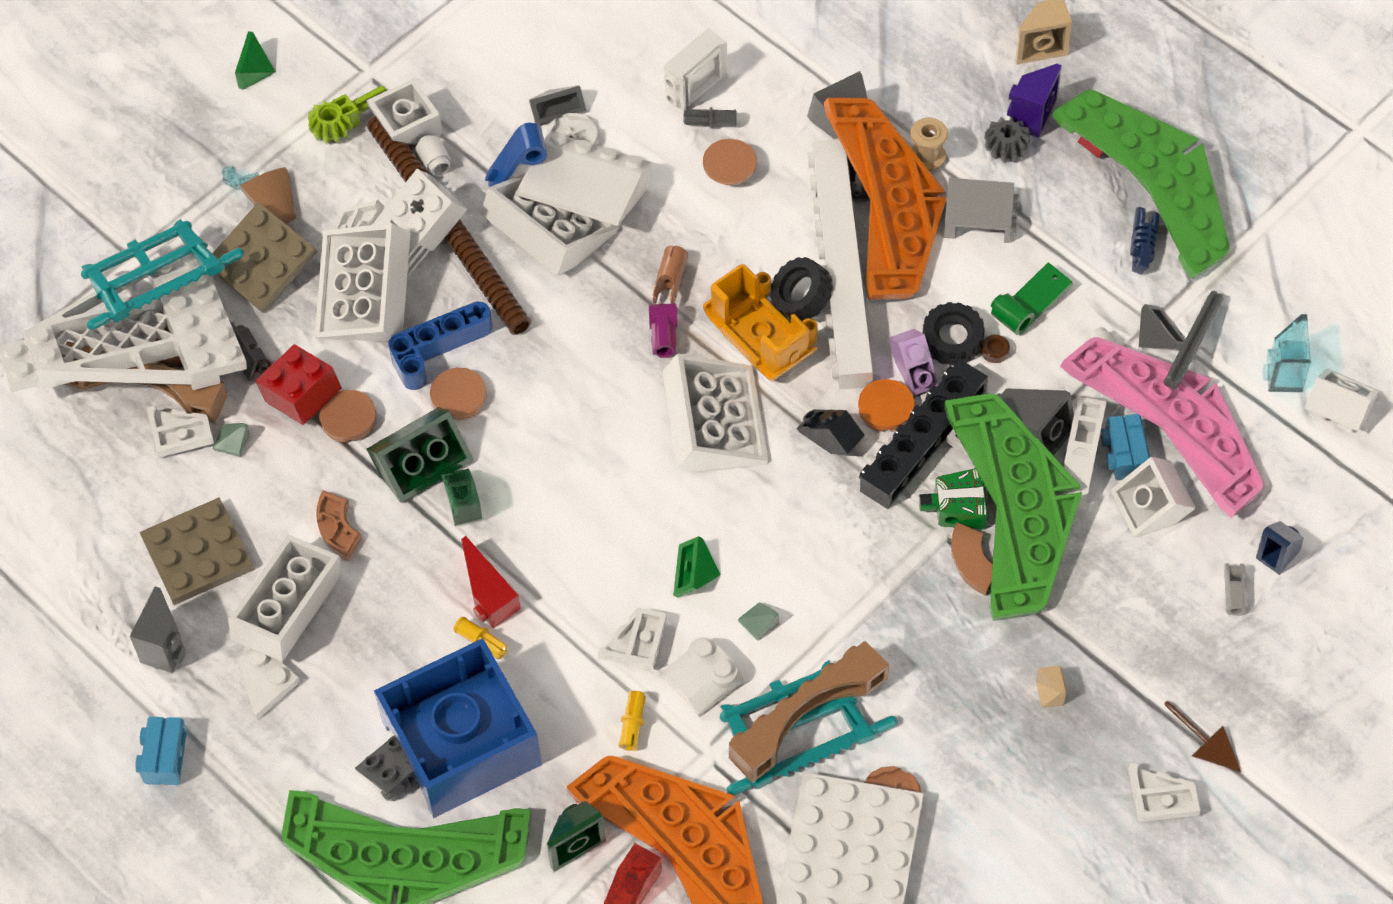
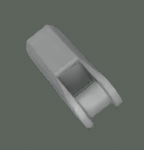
[1224,563,1247,616]

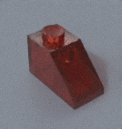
[603,843,662,904]

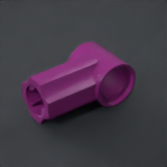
[649,303,678,358]

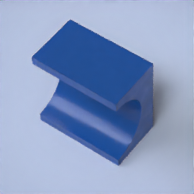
[374,638,542,818]

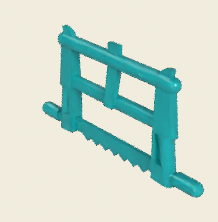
[81,219,244,330]
[719,660,898,795]

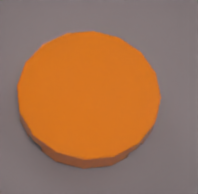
[858,379,915,432]

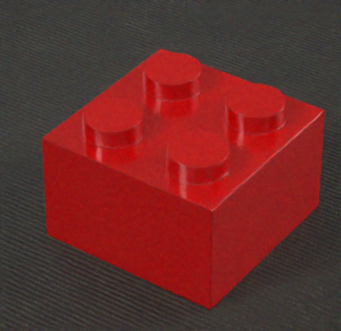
[255,344,342,425]

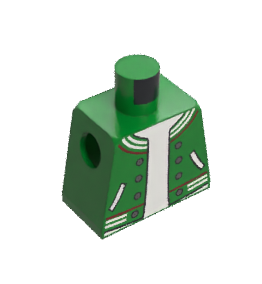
[919,468,987,530]

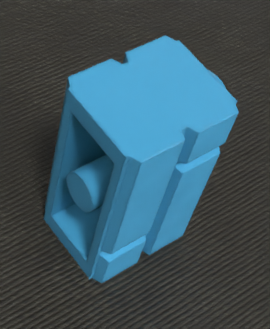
[1101,414,1150,481]
[135,717,187,785]

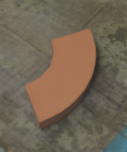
[316,490,362,561]
[951,523,993,596]

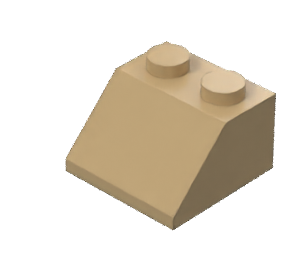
[1015,0,1072,65]

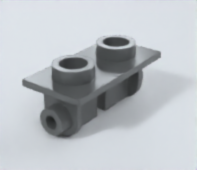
[230,322,269,381]

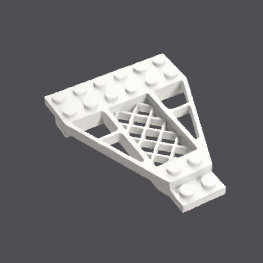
[0,254,247,393]

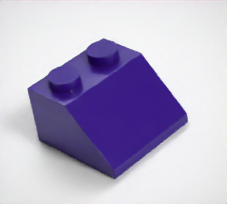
[1007,64,1062,138]

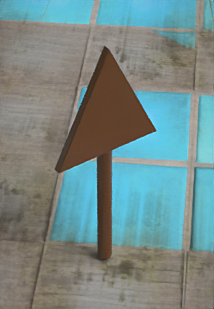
[1164,701,1241,772]

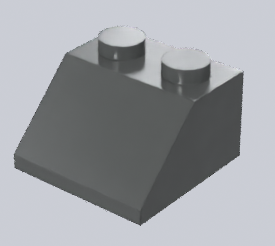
[130,586,185,673]

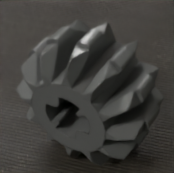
[984,117,1030,163]

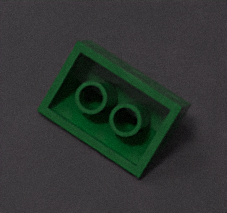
[366,407,474,503]

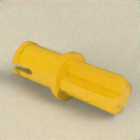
[453,616,508,659]
[618,690,646,751]

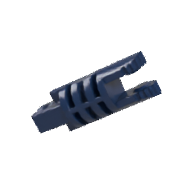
[1130,206,1160,275]

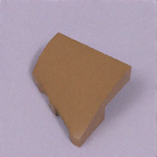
[240,167,296,224]

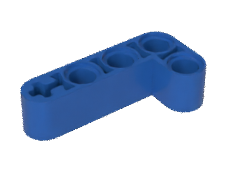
[388,301,493,390]

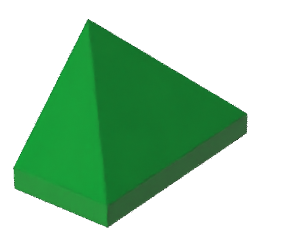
[235,31,276,89]
[673,536,721,598]

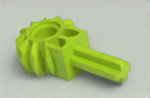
[308,86,387,144]

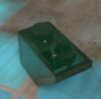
[441,468,483,526]

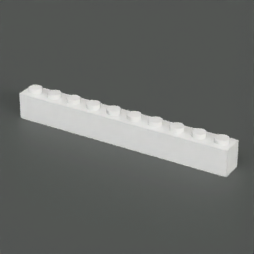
[807,139,873,389]

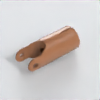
[652,245,688,304]

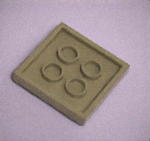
[213,202,318,313]
[140,497,254,605]

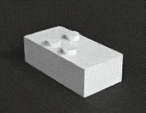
[228,534,341,662]

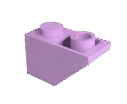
[888,329,938,396]

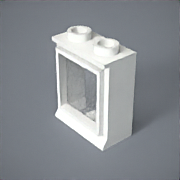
[663,28,728,112]

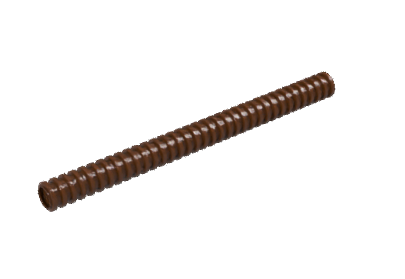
[367,116,531,335]

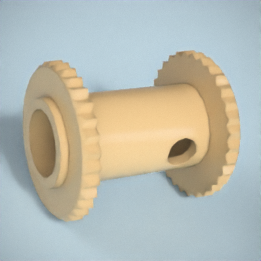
[910,117,948,171]

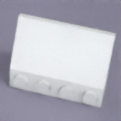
[517,132,651,226]
[480,174,619,275]
[315,223,411,342]
[662,353,768,471]

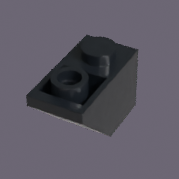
[796,409,865,455]

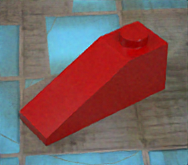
[461,536,521,628]

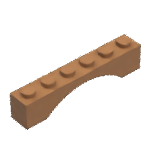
[61,341,228,424]
[728,641,889,783]

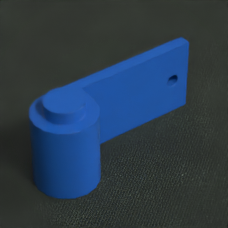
[485,122,547,187]

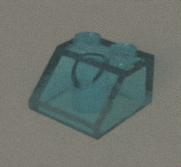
[1262,314,1311,392]

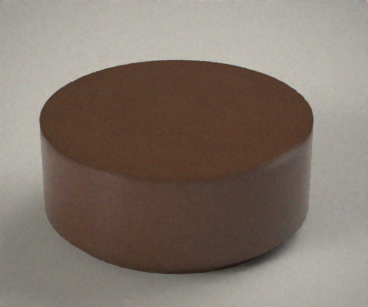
[981,334,1010,363]

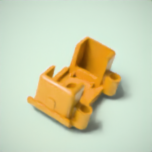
[703,264,818,381]

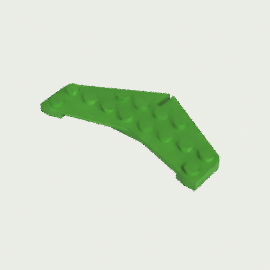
[1052,90,1230,279]
[944,394,1082,621]
[282,790,531,904]

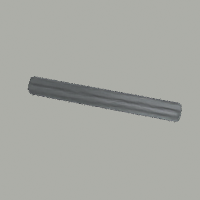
[1164,291,1224,390]

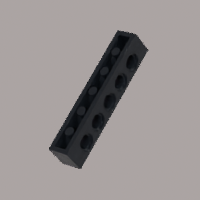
[859,359,988,509]

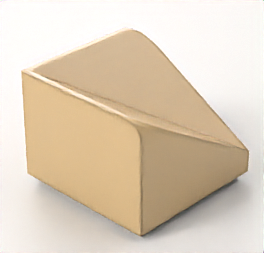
[1036,665,1067,708]

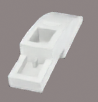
[1058,396,1107,510]

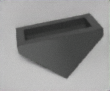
[529,85,587,125]
[1138,304,1185,350]

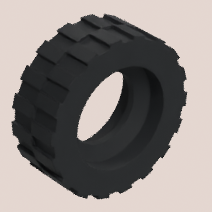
[770,257,833,321]
[922,302,985,366]

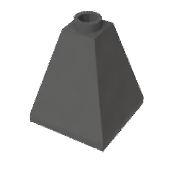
[807,71,868,139]
[996,388,1074,455]

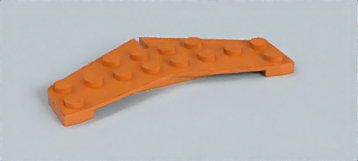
[824,98,947,300]
[566,756,763,904]

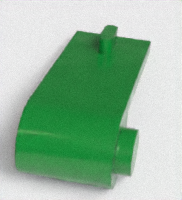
[991,262,1073,335]

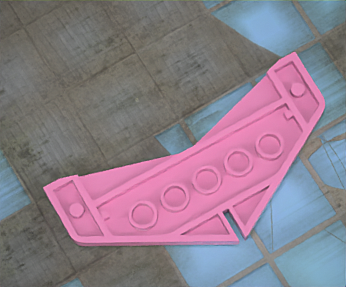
[1060,337,1263,518]

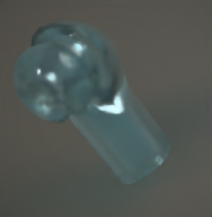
[221,166,259,191]

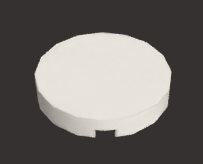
[546,113,599,146]

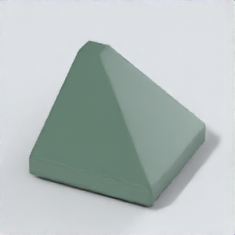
[213,423,250,457]
[738,602,779,640]

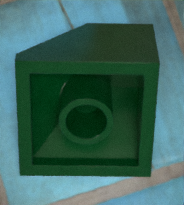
[547,801,606,872]

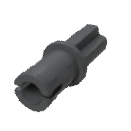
[683,107,737,128]

